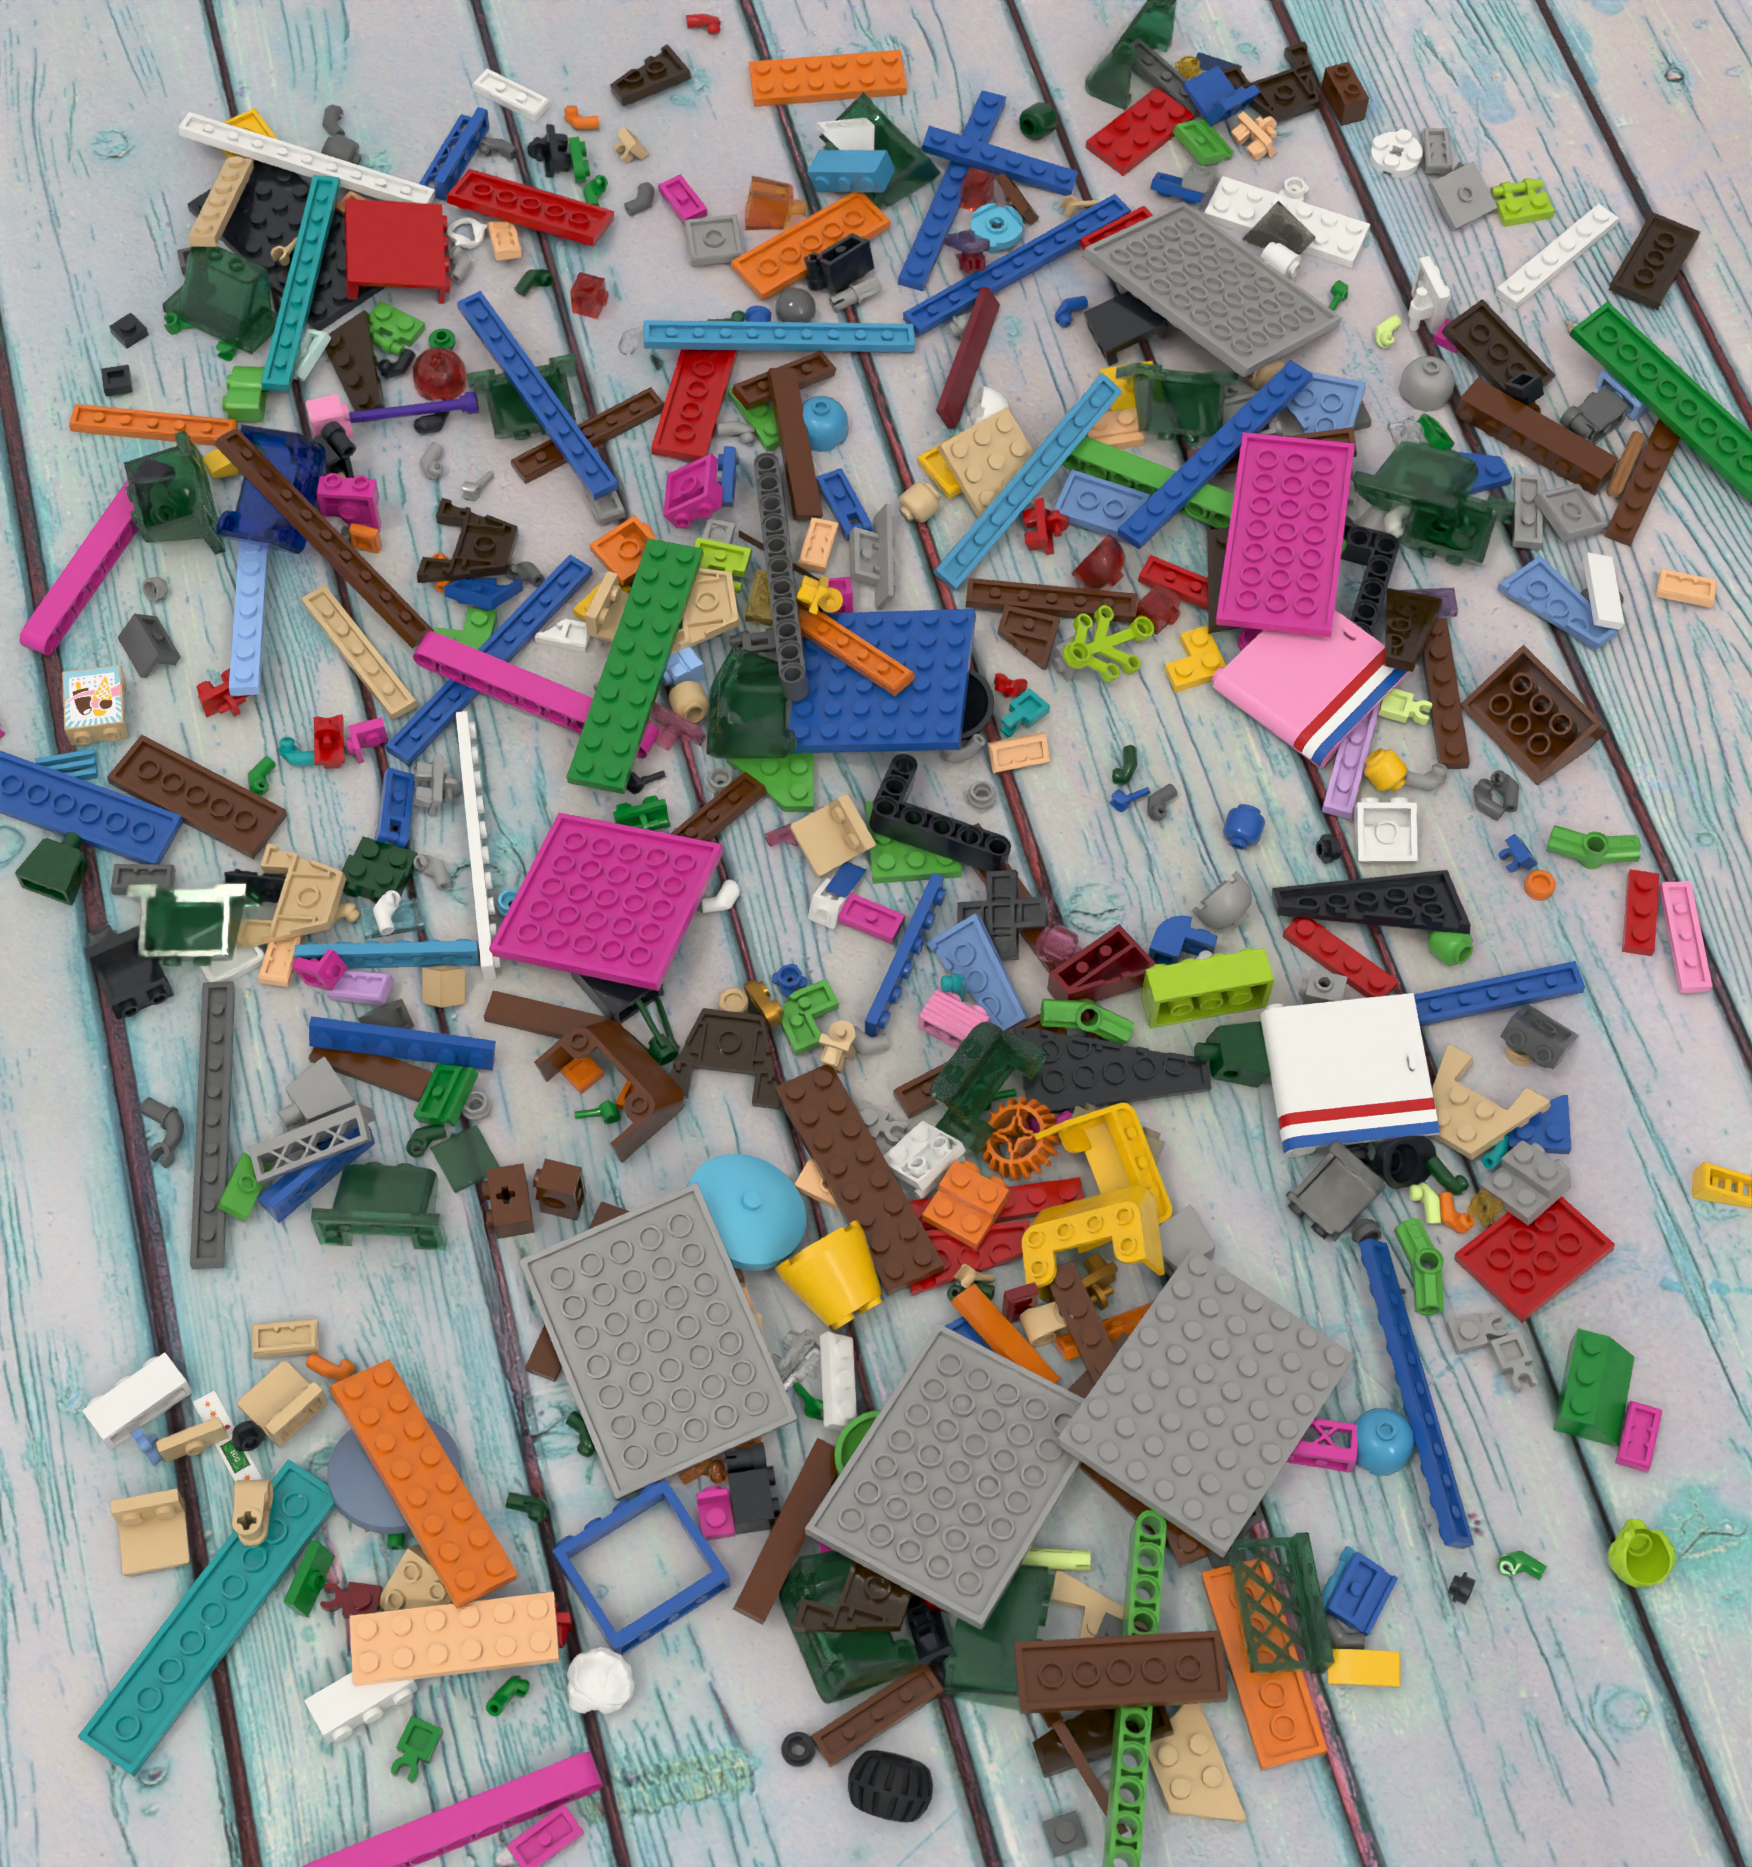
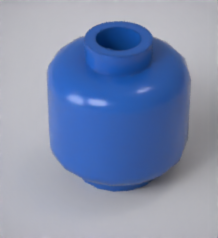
[1223,804,1265,850]

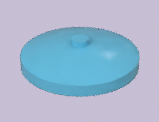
[686,1154,806,1271]

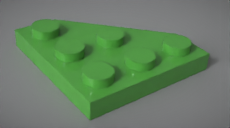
[726,731,814,812]
[865,801,962,884]

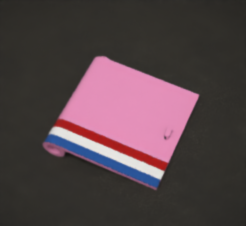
[1212,609,1410,769]

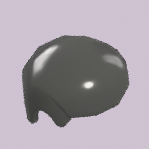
[775,288,816,322]

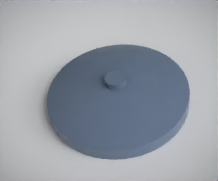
[327,1418,461,1534]

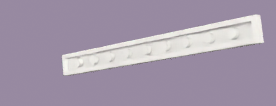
[178,112,435,204]
[456,711,501,981]

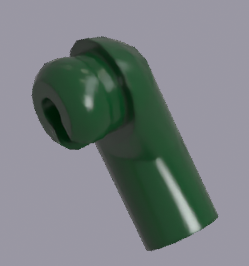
[514,269,554,297]
[1112,745,1138,786]

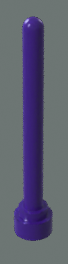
[348,391,479,423]

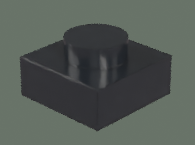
[109,312,149,349]
[101,364,133,397]

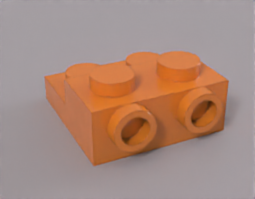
[589,515,662,587]
[922,1160,1009,1250]

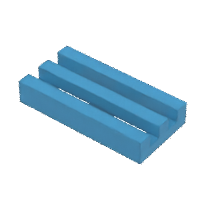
[35,748,98,780]

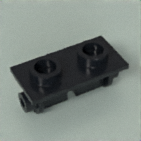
[224,869,286,903]

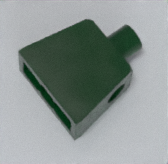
[15,832,87,906]
[1194,1022,1270,1088]

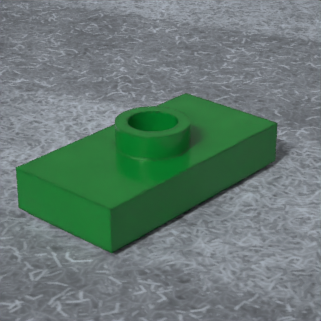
[283,1541,335,1618]

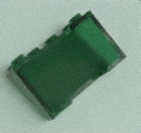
[943,1564,1054,1711]

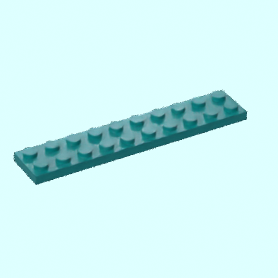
[77,1459,336,1777]

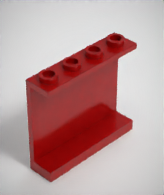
[344,199,450,304]

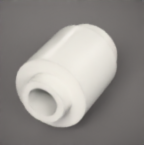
[1261,242,1302,278]

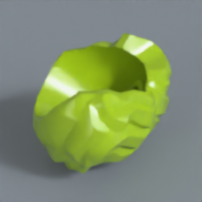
[1608,1519,1677,1588]

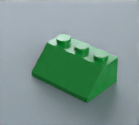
[1553,1328,1635,1447]

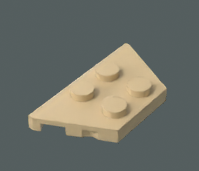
[1148,1704,1247,1824]

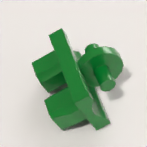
[613,795,670,831]

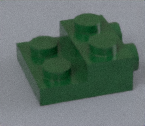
[342,836,418,904]

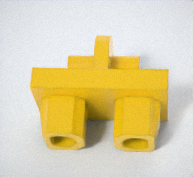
[796,575,843,615]

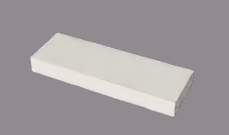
[472,69,550,122]
[1583,552,1624,630]

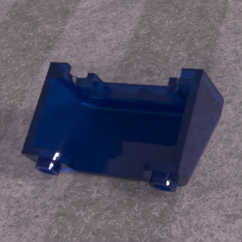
[216,425,326,554]

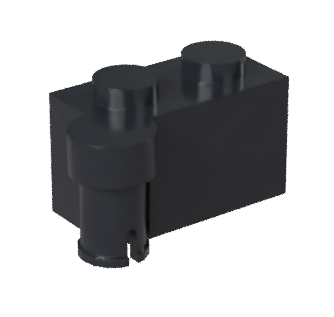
[804,233,874,293]
[307,421,356,481]
[725,1442,780,1535]

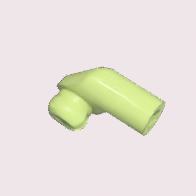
[1375,315,1402,348]
[1409,1183,1441,1224]

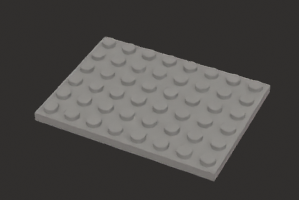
[1083,201,1342,377]
[519,1182,798,1501]
[1055,1248,1356,1557]
[805,1323,1085,1630]

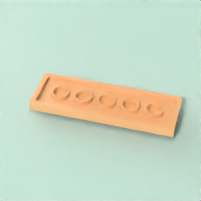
[350,1592,560,1686]

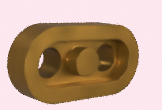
[743,979,784,1029]

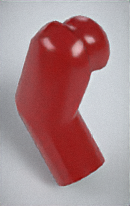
[686,13,721,34]

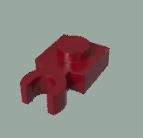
[955,248,986,273]
[320,1582,383,1619]

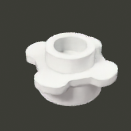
[1279,177,1309,202]

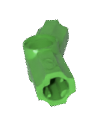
[1546,825,1641,869]
[1040,998,1134,1046]
[1394,1218,1444,1316]

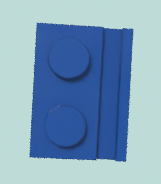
[1324,1551,1398,1637]

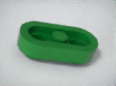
[569,136,590,183]
[1416,413,1455,455]

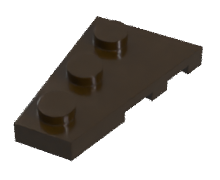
[610,44,691,106]

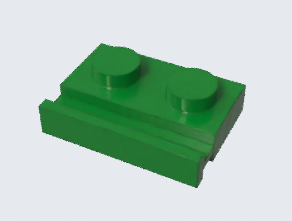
[413,1064,479,1126]

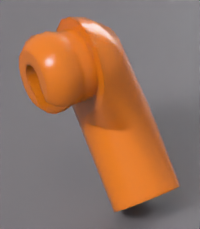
[564,105,599,130]

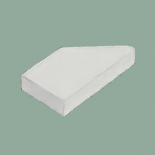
[535,619,592,652]

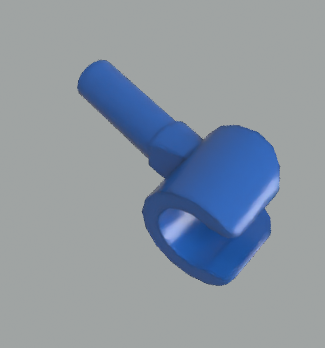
[1109,787,1150,812]

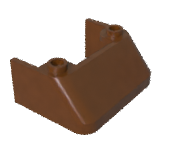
[534,1020,686,1163]

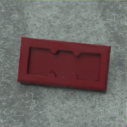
[1002,1282,1039,1324]

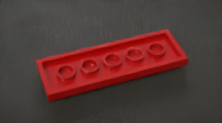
[447,169,614,246]
[651,349,738,462]

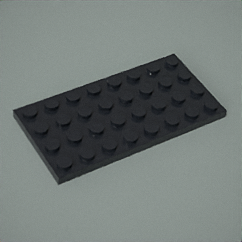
[187,160,386,331]

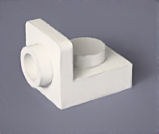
[808,878,854,929]

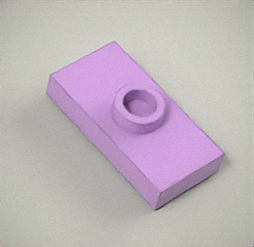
[327,970,394,1006]

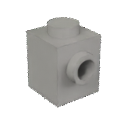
[1299,969,1347,1005]

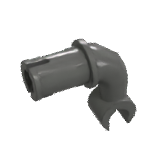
[140,1097,184,1168]

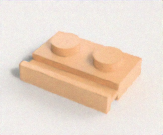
[1086,408,1145,449]

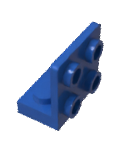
[1182,66,1260,127]

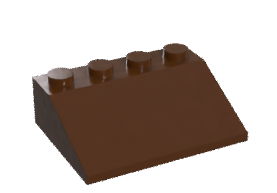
[1461,645,1608,785]

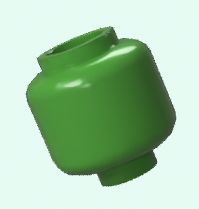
[1428,931,1474,966]

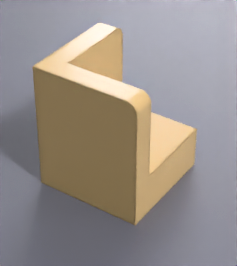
[422,965,465,1008]

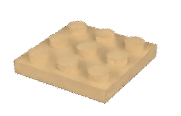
[937,407,1034,518]

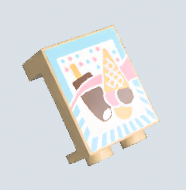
[62,665,129,745]

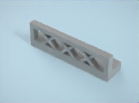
[249,1104,376,1184]

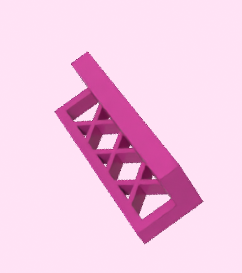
[1286,1418,1358,1473]

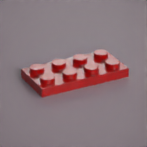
[1086,87,1194,176]

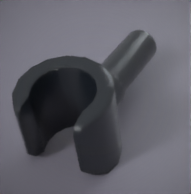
[627,770,666,794]

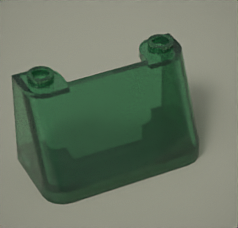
[1085,0,1177,110]
[819,92,941,207]
[706,645,798,759]
[779,1550,920,1704]

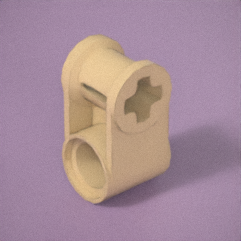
[1019,1301,1069,1348]
[232,1479,273,1547]

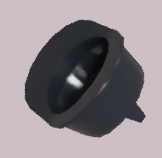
[1368,1136,1437,1189]

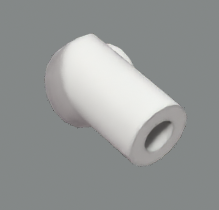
[1384,503,1411,538]
[701,880,740,913]
[373,890,401,935]

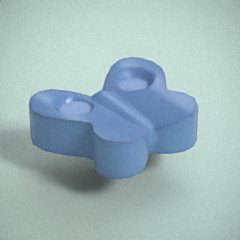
[131,1427,162,1466]

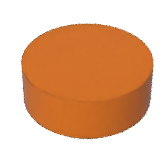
[1524,870,1556,901]

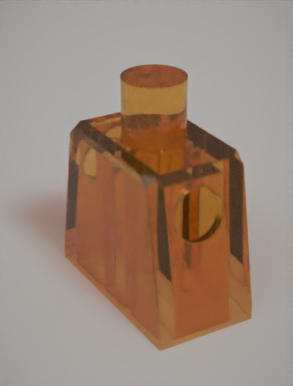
[745,176,807,230]

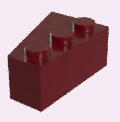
[1047,924,1156,1002]

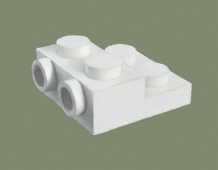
[1354,798,1418,863]

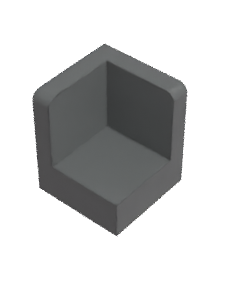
[358,999,414,1029]

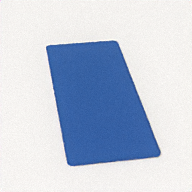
[825,862,867,898]

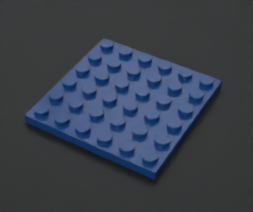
[785,609,976,753]

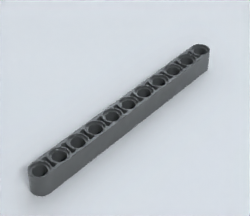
[754,452,809,701]

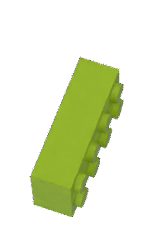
[1141,948,1274,1029]

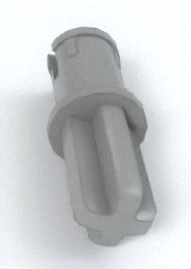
[829,277,881,313]

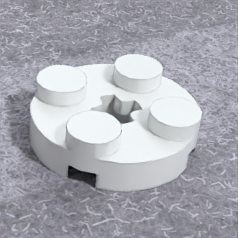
[1370,129,1423,178]

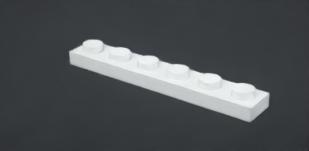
[1495,204,1619,310]

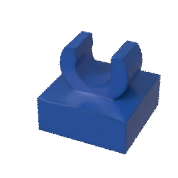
[1498,834,1538,873]

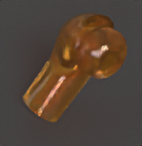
[678,1459,728,1485]

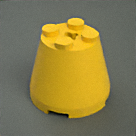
[774,1220,882,1331]

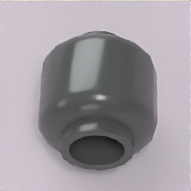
[321,134,362,165]

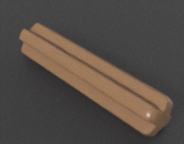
[1606,431,1646,498]

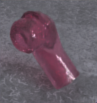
[765,824,800,847]

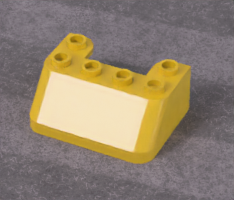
[1022,1185,1165,1304]

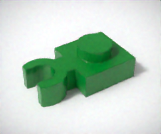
[391,1716,444,1784]

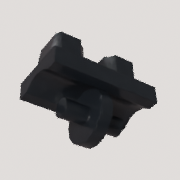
[527,124,571,178]
[908,1603,954,1667]

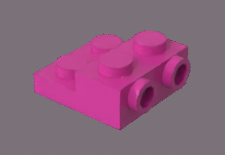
[663,454,723,528]
[317,473,381,533]

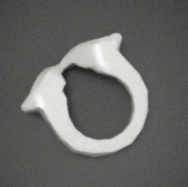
[447,218,487,249]

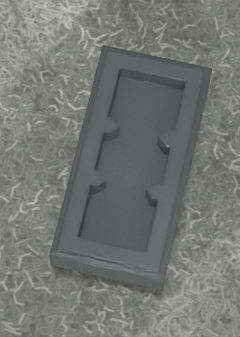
[111,864,176,896]

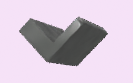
[118,614,181,678]

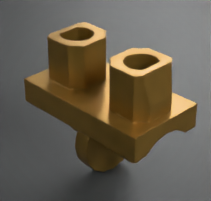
[1081,1253,1118,1310]

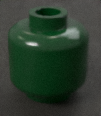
[1019,102,1057,141]

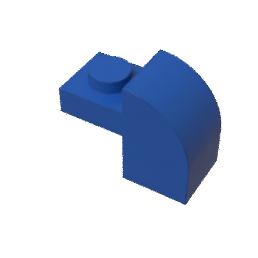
[1148,916,1218,965]

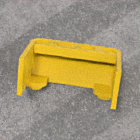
[1034,1102,1172,1254]

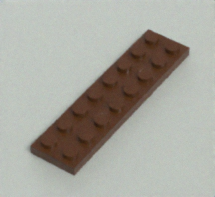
[775,1065,944,1296]

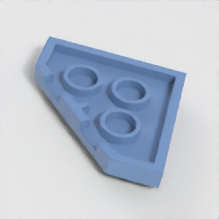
[1286,372,1365,434]

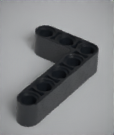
[1341,522,1399,637]
[869,754,1011,872]

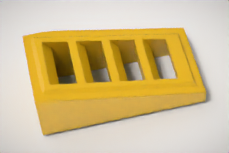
[1692,1162,1752,1208]

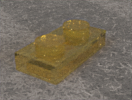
[745,569,773,626]

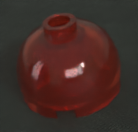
[413,347,467,401]
[1071,534,1126,589]

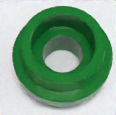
[428,328,456,354]

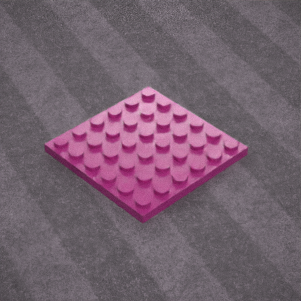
[489,813,724,991]

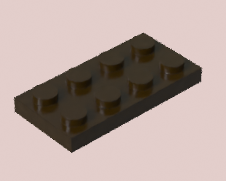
[1609,212,1700,310]
[1442,299,1556,398]

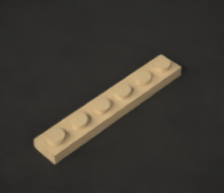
[188,156,254,247]
[301,585,417,721]

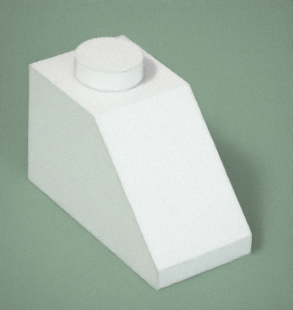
[817,118,874,150]

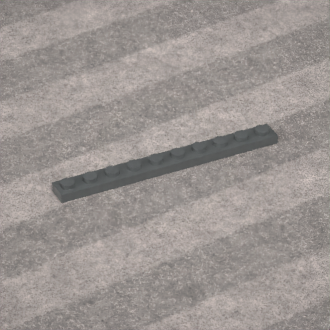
[190,981,235,1269]

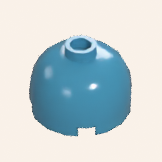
[802,396,849,452]
[1347,1408,1414,1476]

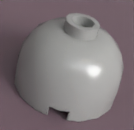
[1399,356,1455,412]
[1192,871,1252,929]

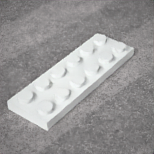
[1204,176,1370,268]

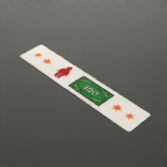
[193,1391,263,1482]

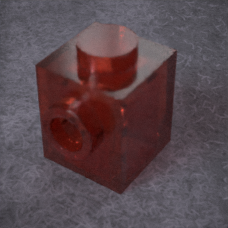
[960,167,995,211]
[570,272,609,319]
[1135,583,1181,635]

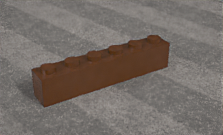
[1455,378,1618,496]

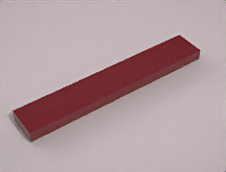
[936,287,1000,429]

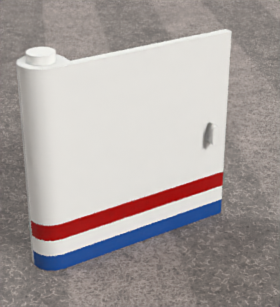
[1260,993,1440,1157]

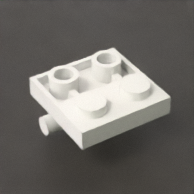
[1408,256,1451,333]
[883,1120,966,1199]

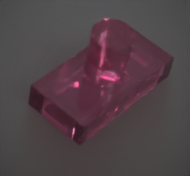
[650,702,706,751]

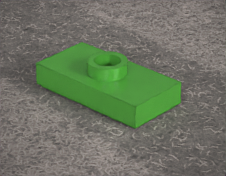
[217,1152,271,1222]

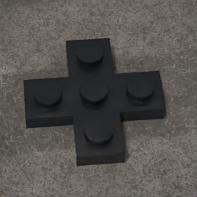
[957,870,1048,961]

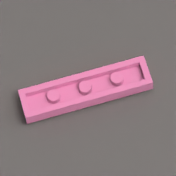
[1659,881,1712,993]

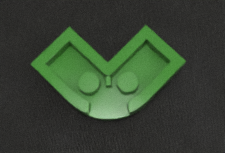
[434,607,498,650]
[781,979,839,1056]

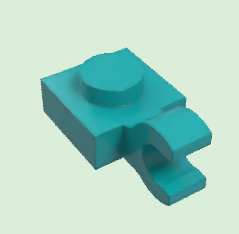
[1000,688,1050,737]

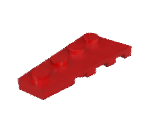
[910,1220,1030,1297]

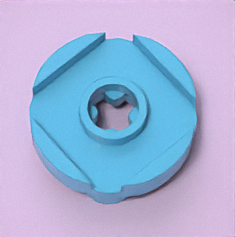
[970,203,1022,254]

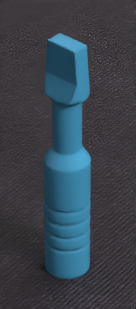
[1313,1546,1356,1616]

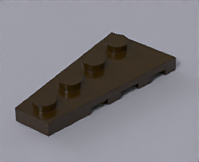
[325,310,385,411]
[1206,527,1241,634]
[1384,588,1443,672]
[1032,1706,1174,1778]

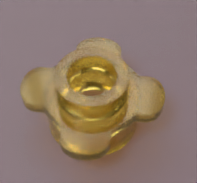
[1175,56,1203,80]
[1467,1189,1504,1227]

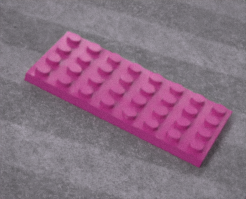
[1216,432,1355,637]

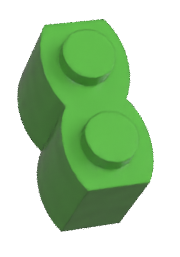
[222,366,269,422]

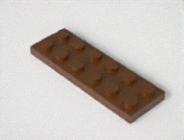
[107,734,287,859]
[1014,1630,1228,1714]

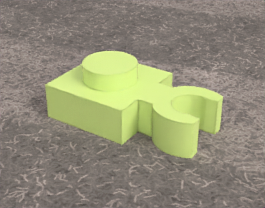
[1378,688,1432,725]

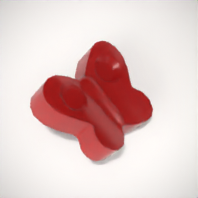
[994,673,1028,697]

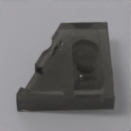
[1242,201,1316,255]

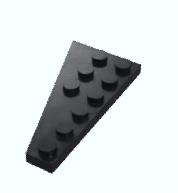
[1272,870,1471,934]
[1013,1024,1211,1113]

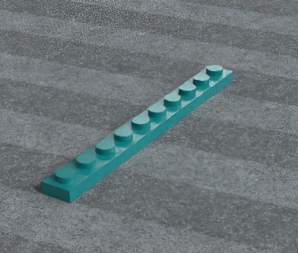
[261,175,341,392]

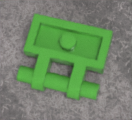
[369,301,426,356]

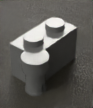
[1560,387,1629,444]

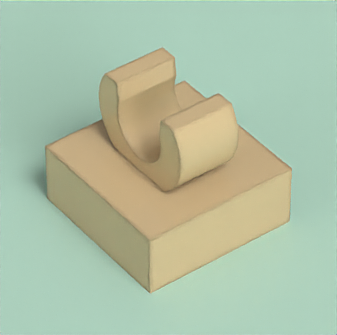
[613,127,649,163]

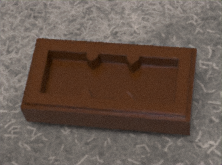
[996,173,1039,225]

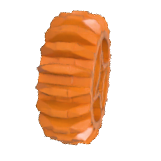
[978,1096,1062,1181]

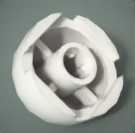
[964,386,1009,431]

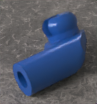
[1055,296,1088,328]

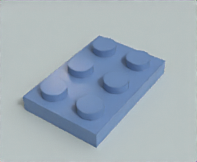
[1054,470,1150,542]

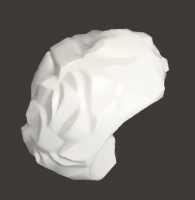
[567,1647,635,1715]

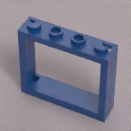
[552,1479,731,1656]

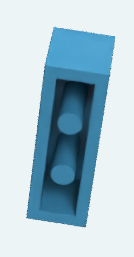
[807,150,895,192]

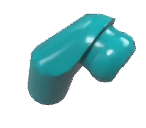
[278,737,315,766]
[941,973,966,1002]
[1482,1134,1508,1169]

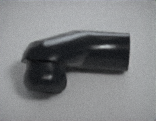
[377,349,416,378]

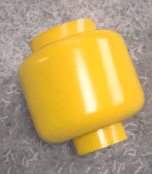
[1364,748,1408,792]

